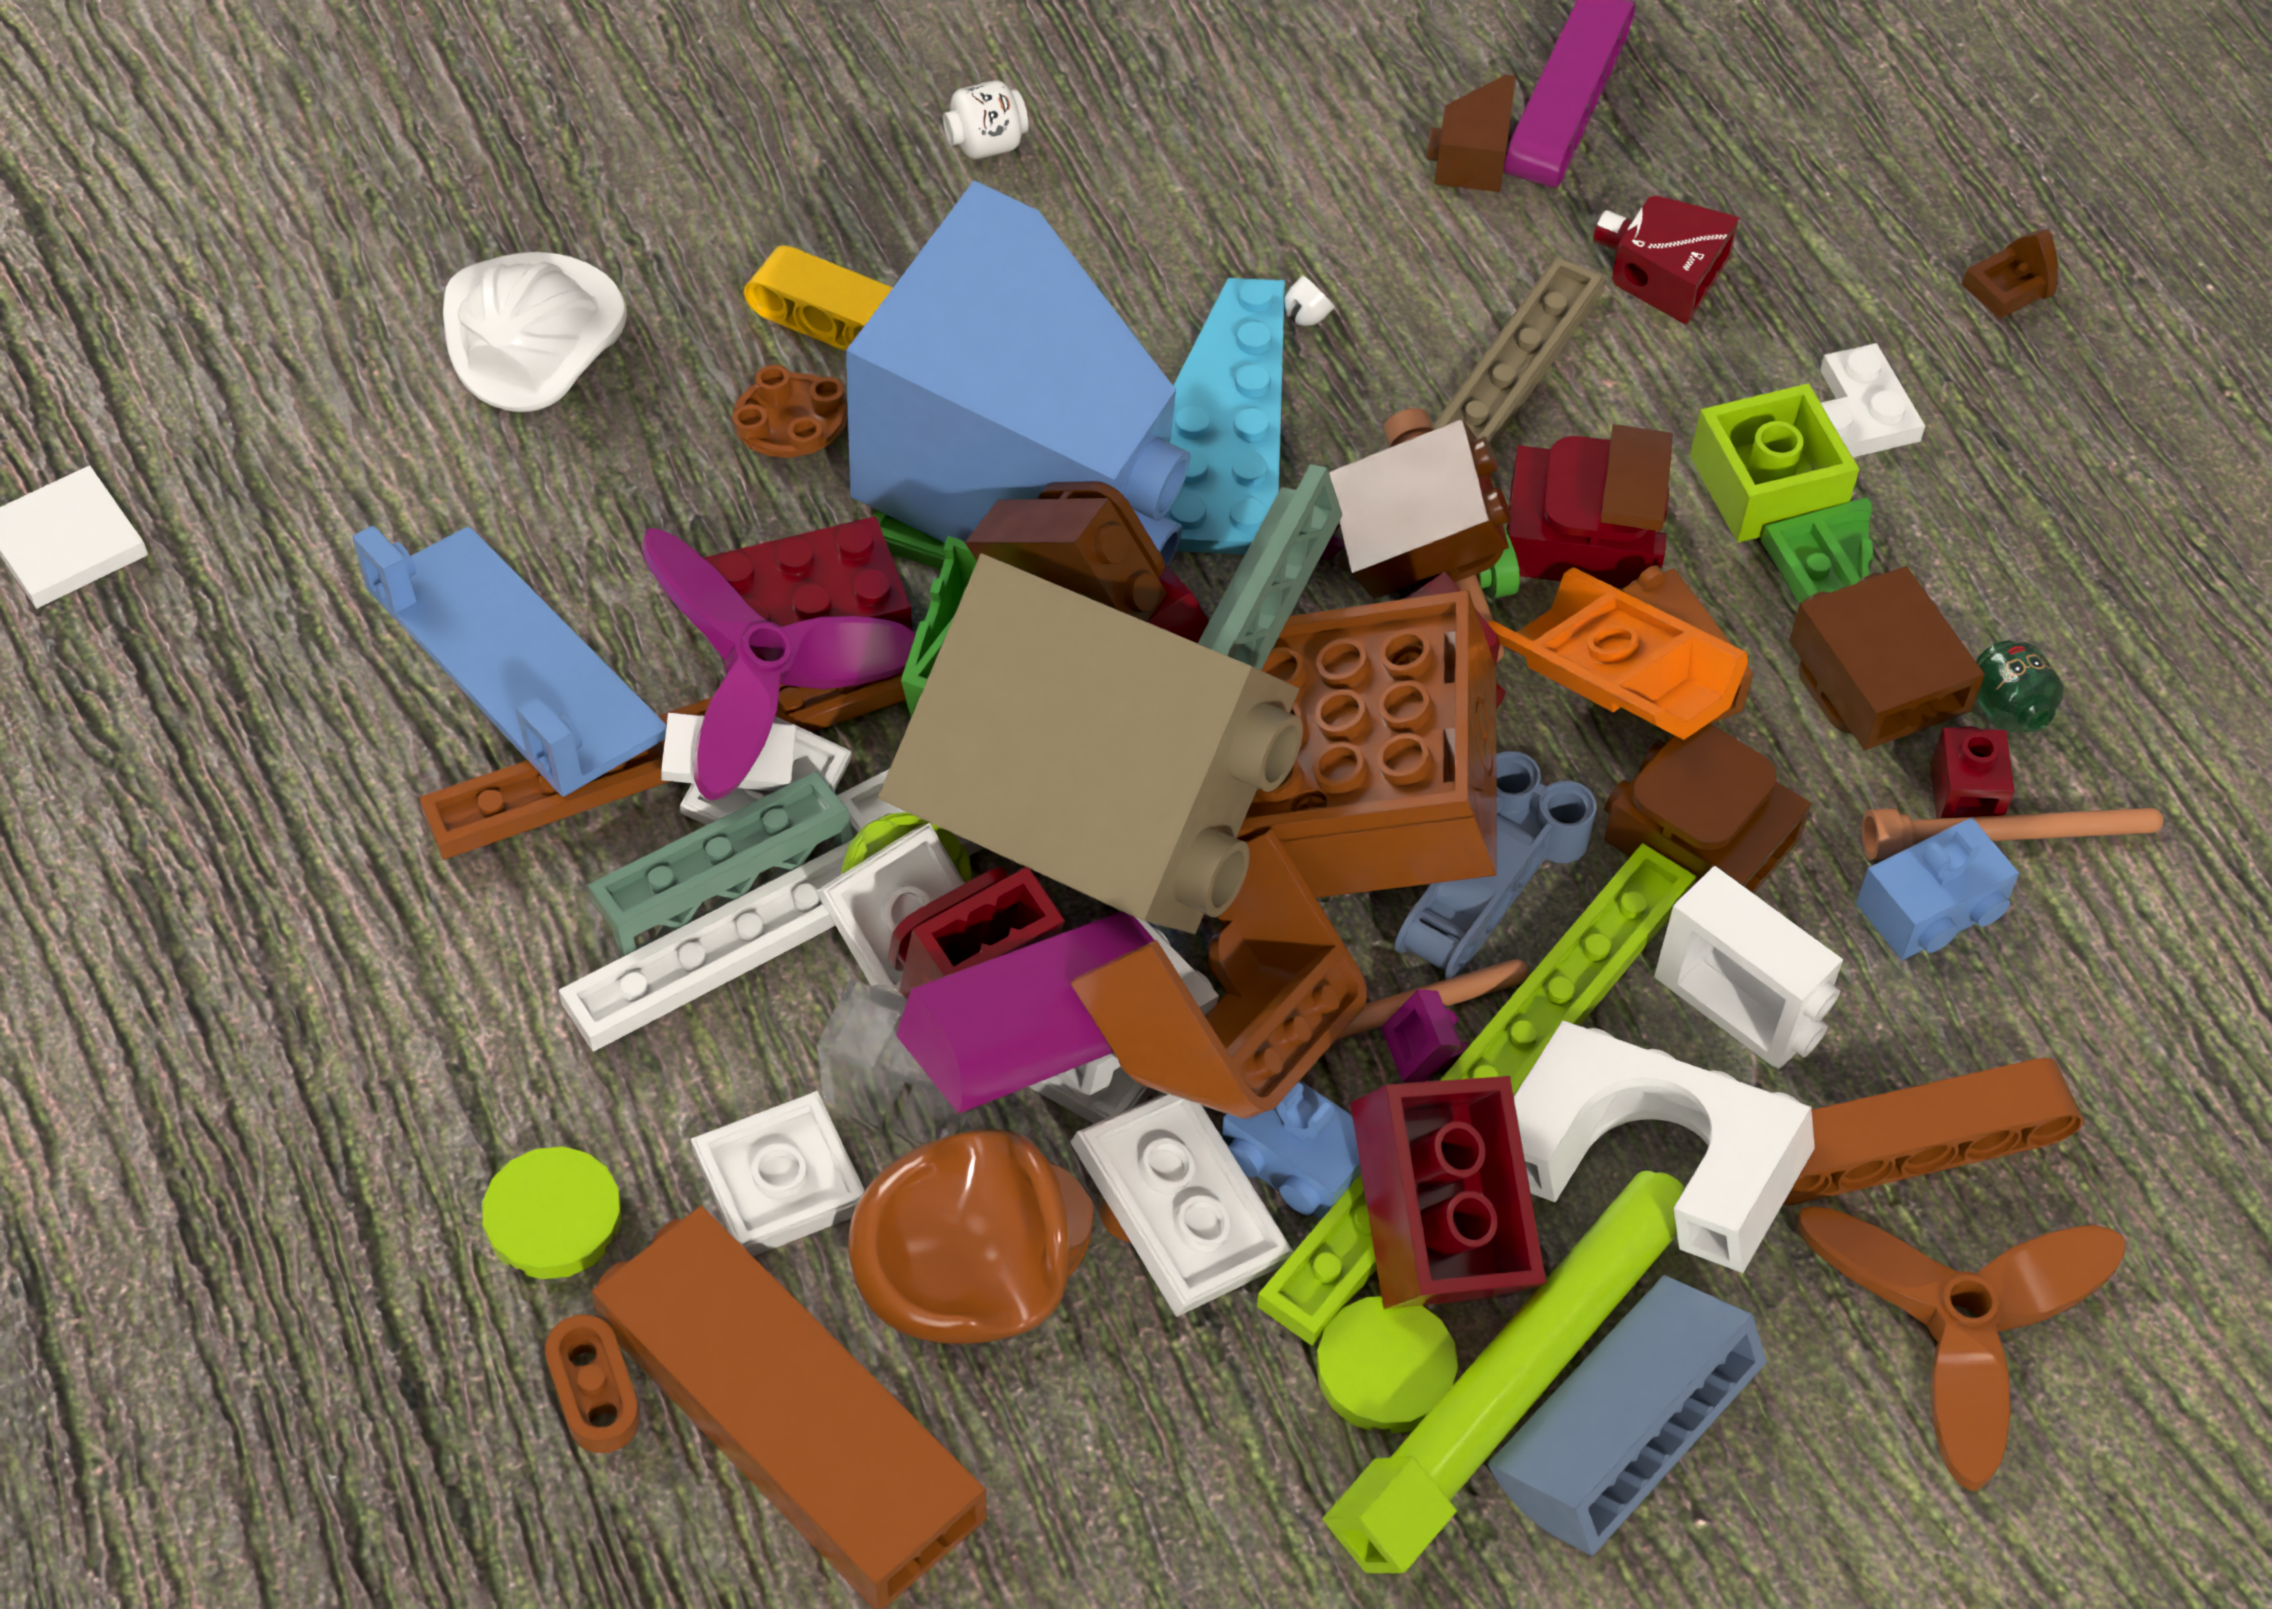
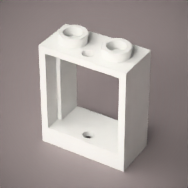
[1654,866,1843,1071]

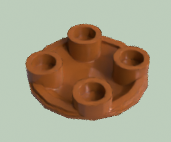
[732,365,848,458]

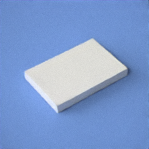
[1070,1093,1293,1317]

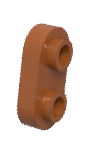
[545,1314,640,1453]

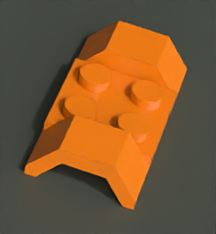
[1488,567,1748,740]

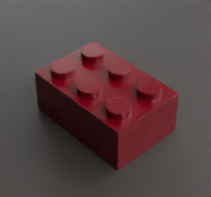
[703,516,912,673]
[1350,1076,1546,1309]

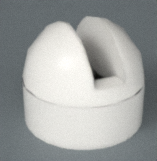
[1284,275,1335,326]

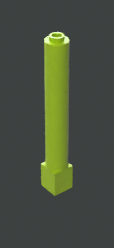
[1322,1171,1685,1573]

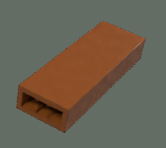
[591,1205,987,1609]

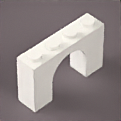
[1514,1021,1815,1273]

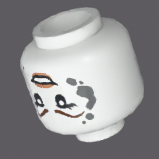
[943,80,1028,160]

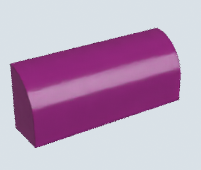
[896,911,1155,1114]

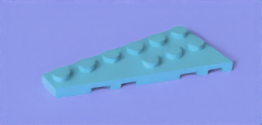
[1164,278,1285,555]

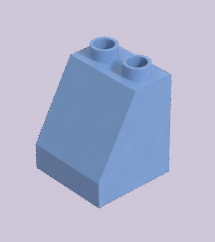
[846,180,1191,567]

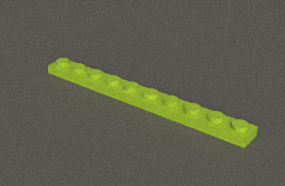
[1257,843,1697,1346]

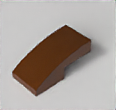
[1600,424,1673,531]

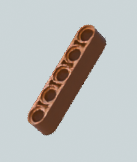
[1783,1057,2084,1205]

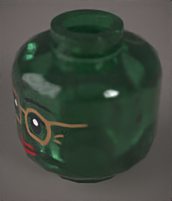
[1976,640,2064,733]

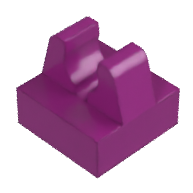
[1381,989,1469,1083]

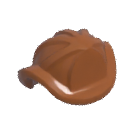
[848,1129,1094,1344]

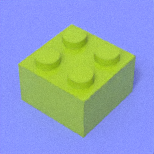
[1690,383,1860,543]

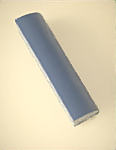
[1488,1275,1767,1557]

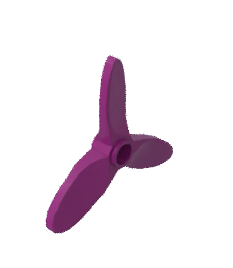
[641,528,916,801]

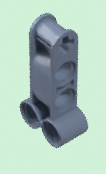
[1394,751,1597,979]

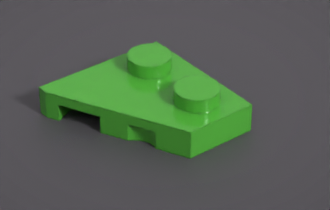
[1761,497,1873,604]

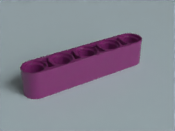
[1504,0,1636,189]

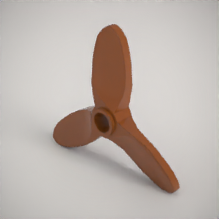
[1796,1206,2126,1491]

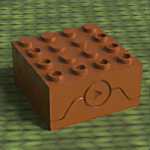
[1237,590,1497,898]

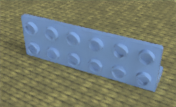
[352,525,667,797]

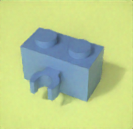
[1856,817,2019,960]
[1222,1081,1361,1220]

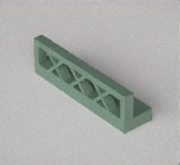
[1197,464,1343,670]
[587,771,853,958]

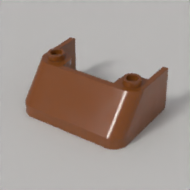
[1070,828,1367,1119]

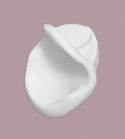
[443,252,627,412]

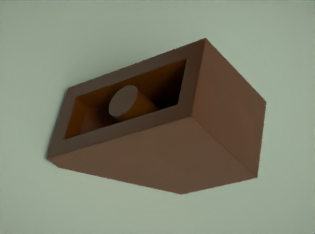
[1427,74,1516,192]

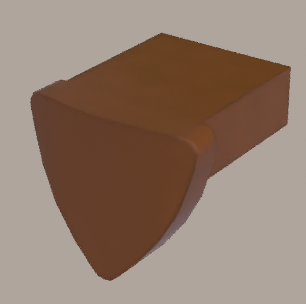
[1962,229,2058,320]

